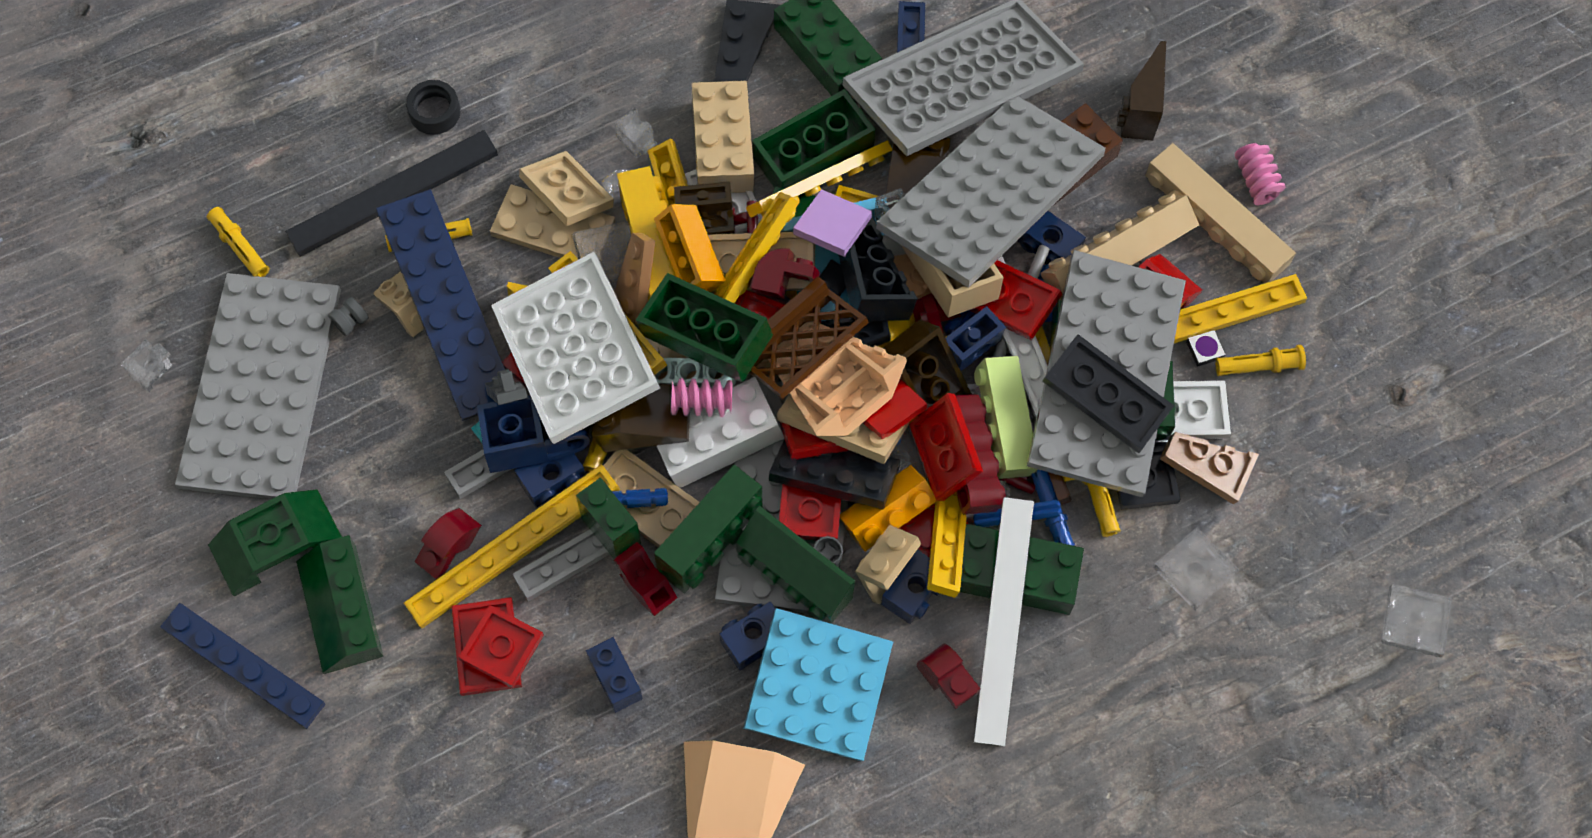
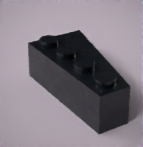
[838,217,918,321]

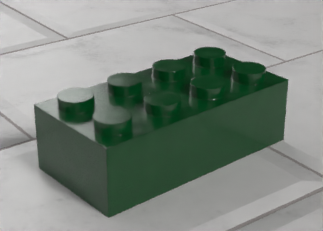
[774,0,882,96]
[752,89,876,188]
[636,273,773,383]
[654,464,763,594]
[960,524,1084,615]

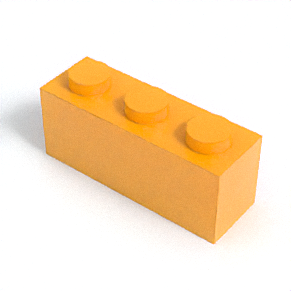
[654,204,726,292]
[840,465,937,552]

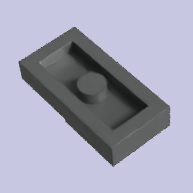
[485,369,528,405]

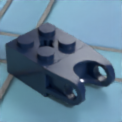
[477,395,590,473]

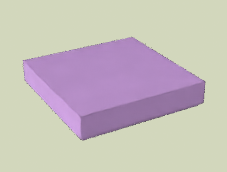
[793,189,872,257]

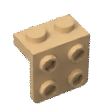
[374,271,424,337]
[855,525,921,604]

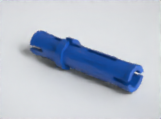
[1031,469,1075,546]

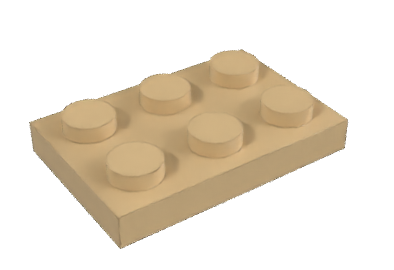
[519,151,614,226]

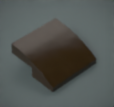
[674,181,735,235]

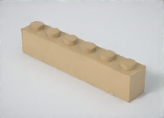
[1145,143,1296,284]
[1040,193,1199,301]

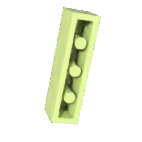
[974,356,1038,479]

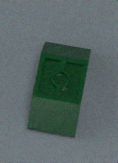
[208,489,342,596]

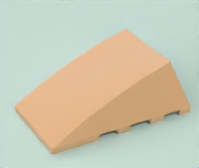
[768,321,907,436]
[684,740,805,838]

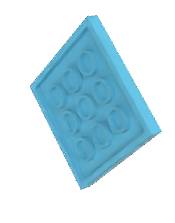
[743,608,893,762]

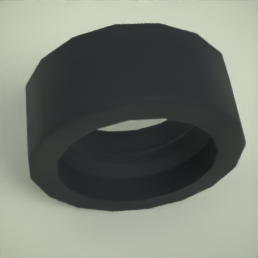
[406,80,461,135]

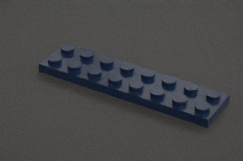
[376,189,505,421]

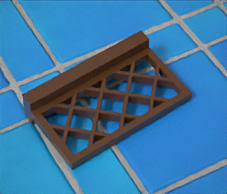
[749,277,869,399]

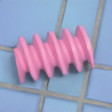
[1234,143,1286,206]
[671,378,733,417]

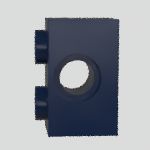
[1017,211,1086,264]
[945,306,1006,371]
[514,453,585,508]
[881,549,939,624]
[719,601,776,671]
[586,637,643,713]

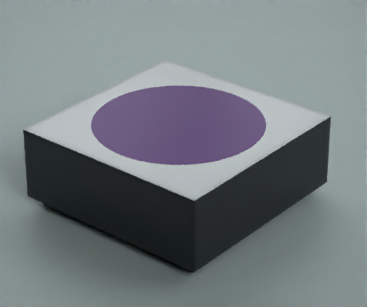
[1186,330,1225,367]

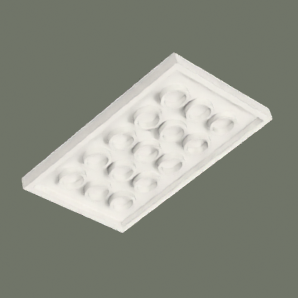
[491,252,660,444]

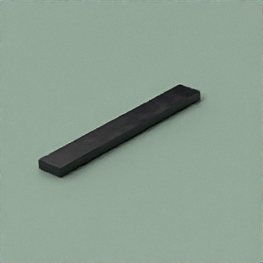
[285,130,498,257]

